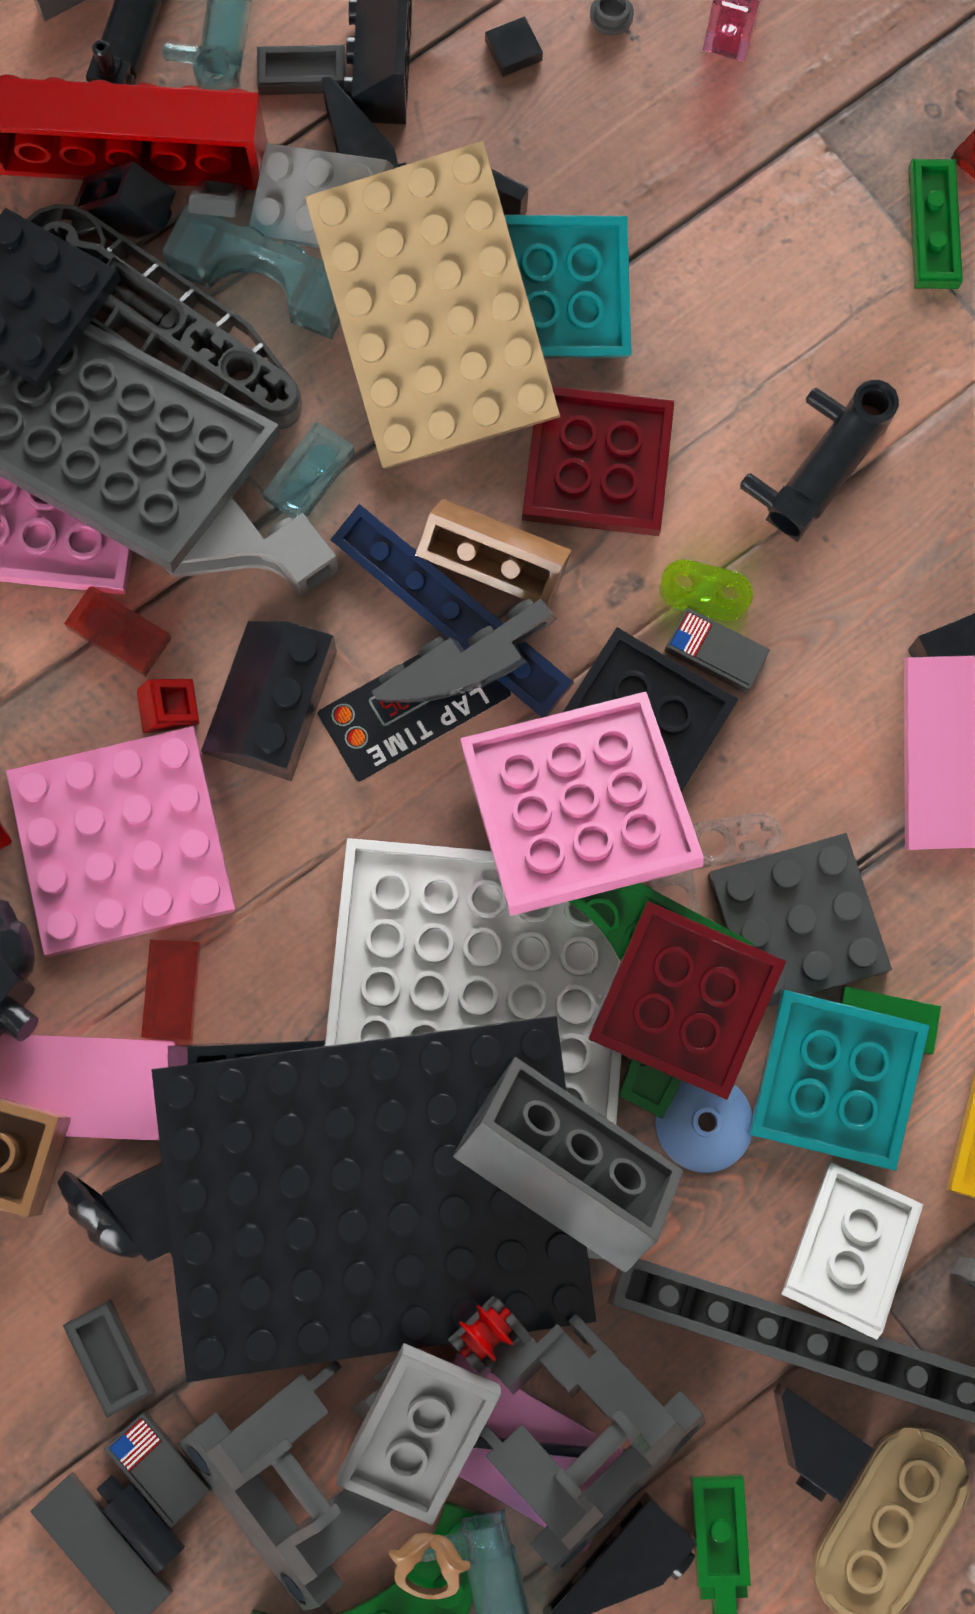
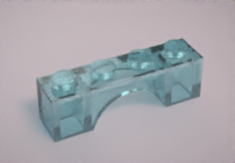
[162,204,340,340]

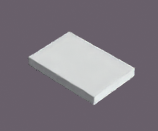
[781,1162,924,1340]

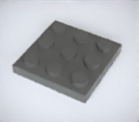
[708,833,892,1007]

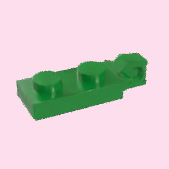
[690,1474,751,1614]

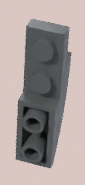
[372,599,557,703]

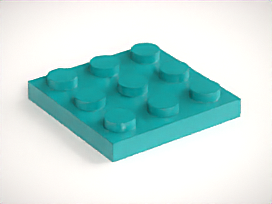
[504,215,632,359]
[748,989,930,1171]

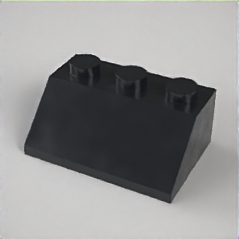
[344,0,412,124]
[201,621,337,781]

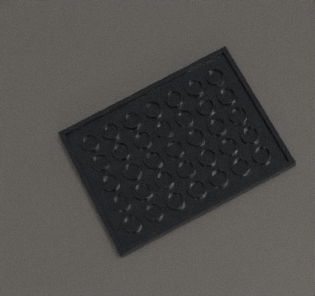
[151,1016,596,1382]

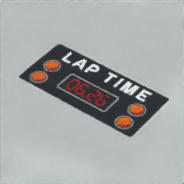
[317,638,511,782]

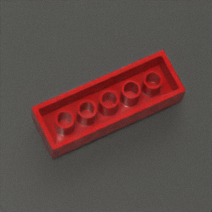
[0,74,267,190]

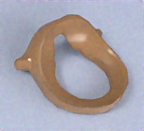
[389,1532,471,1599]

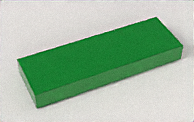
[908,159,963,289]

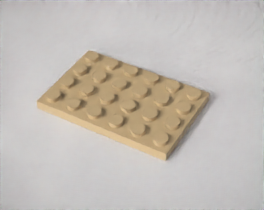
[305,141,560,469]

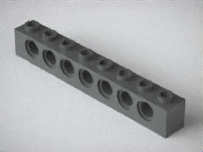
[608,1259,975,1423]

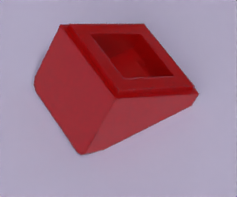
[137,679,200,733]

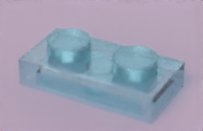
[263,421,355,519]

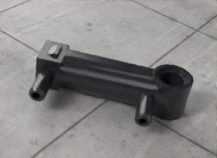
[86,0,163,85]
[740,380,899,542]

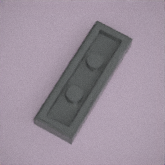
[30,1472,173,1614]

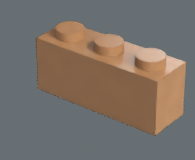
[415,499,572,605]

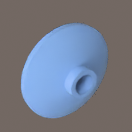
[655,1081,752,1173]

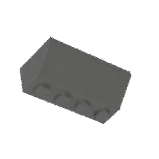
[453,1057,684,1273]

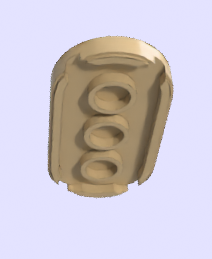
[812,1426,970,1614]

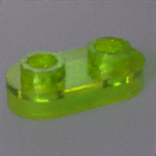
[659,559,753,621]

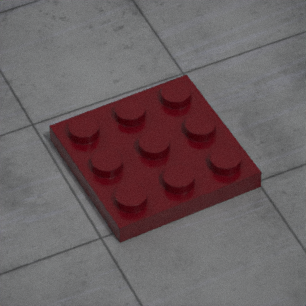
[522,386,675,536]
[588,901,786,1100]

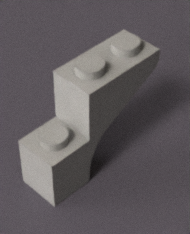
[164,497,339,597]

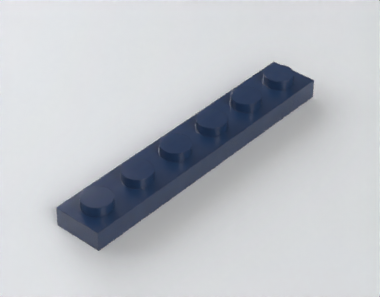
[330,504,575,718]

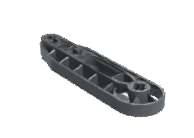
[27,204,302,429]

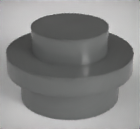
[590,0,634,35]

